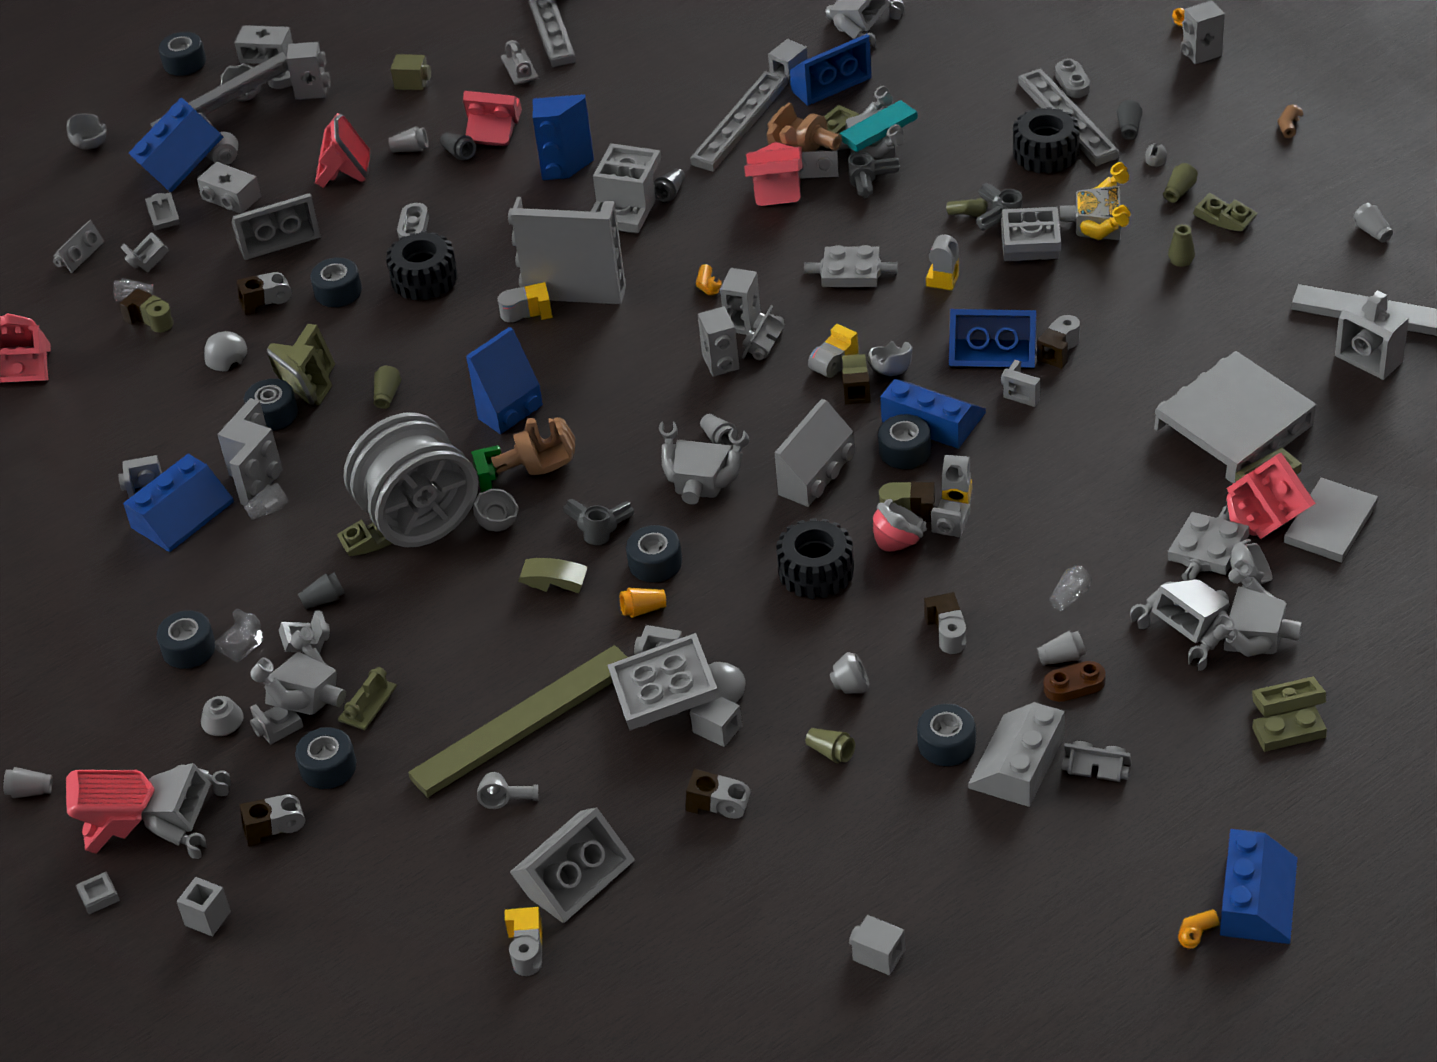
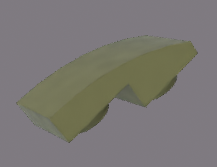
[1193,192,1258,231]
[336,519,393,556]
[518,558,588,594]

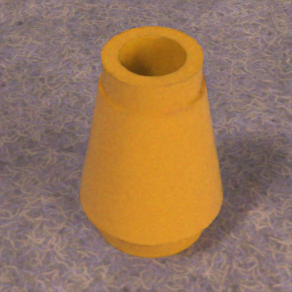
[620,587,666,618]

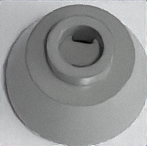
[206,132,238,165]
[830,652,869,694]
[201,696,243,736]

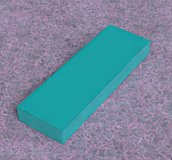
[840,100,918,152]

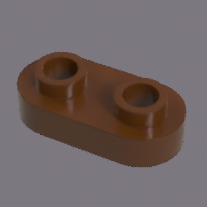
[1044,661,1106,702]

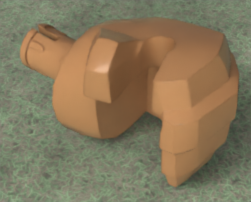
[767,103,842,152]
[491,417,576,475]

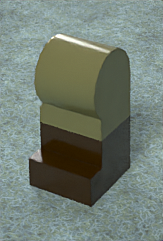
[119,288,174,333]
[842,354,871,404]
[879,482,935,522]

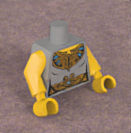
[1060,162,1131,240]

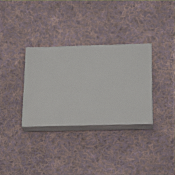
[1284,478,1378,563]

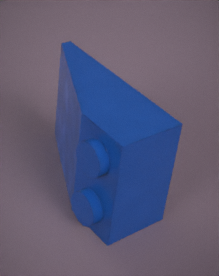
[466,327,543,435]

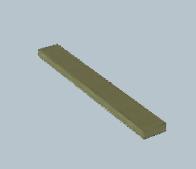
[408,645,628,798]

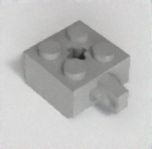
[1335,290,1409,380]

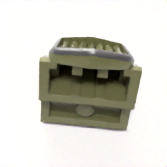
[267,324,335,405]

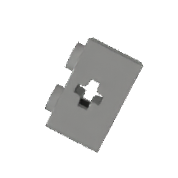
[1181,0,1225,64]
[235,25,293,64]
[286,42,330,99]
[197,162,261,214]
[720,268,761,335]
[698,306,739,376]

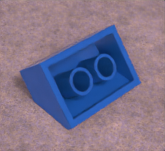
[790,34,872,106]
[533,94,594,180]
[129,97,224,192]
[949,309,1037,368]
[880,379,986,449]
[123,454,234,552]
[1220,829,1297,944]

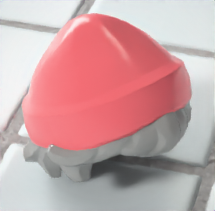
[873,499,927,552]

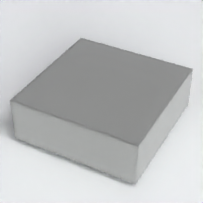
[76,871,120,914]

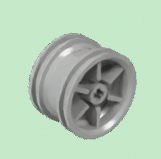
[343,413,479,547]

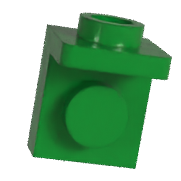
[471,445,502,493]

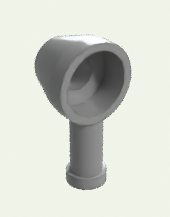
[477,772,538,809]

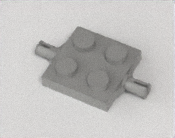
[804,245,898,287]
[1168,506,1250,581]

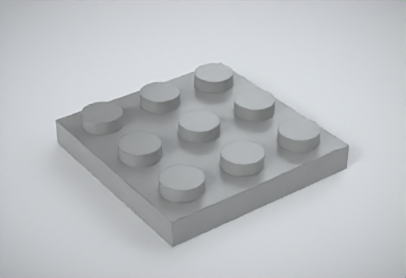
[607,633,721,730]

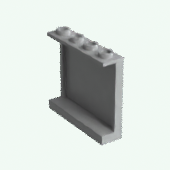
[508,197,626,304]
[1154,351,1317,483]

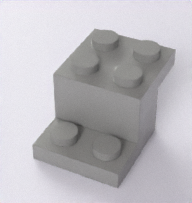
[591,144,661,233]
[1001,207,1061,261]
[217,398,283,507]

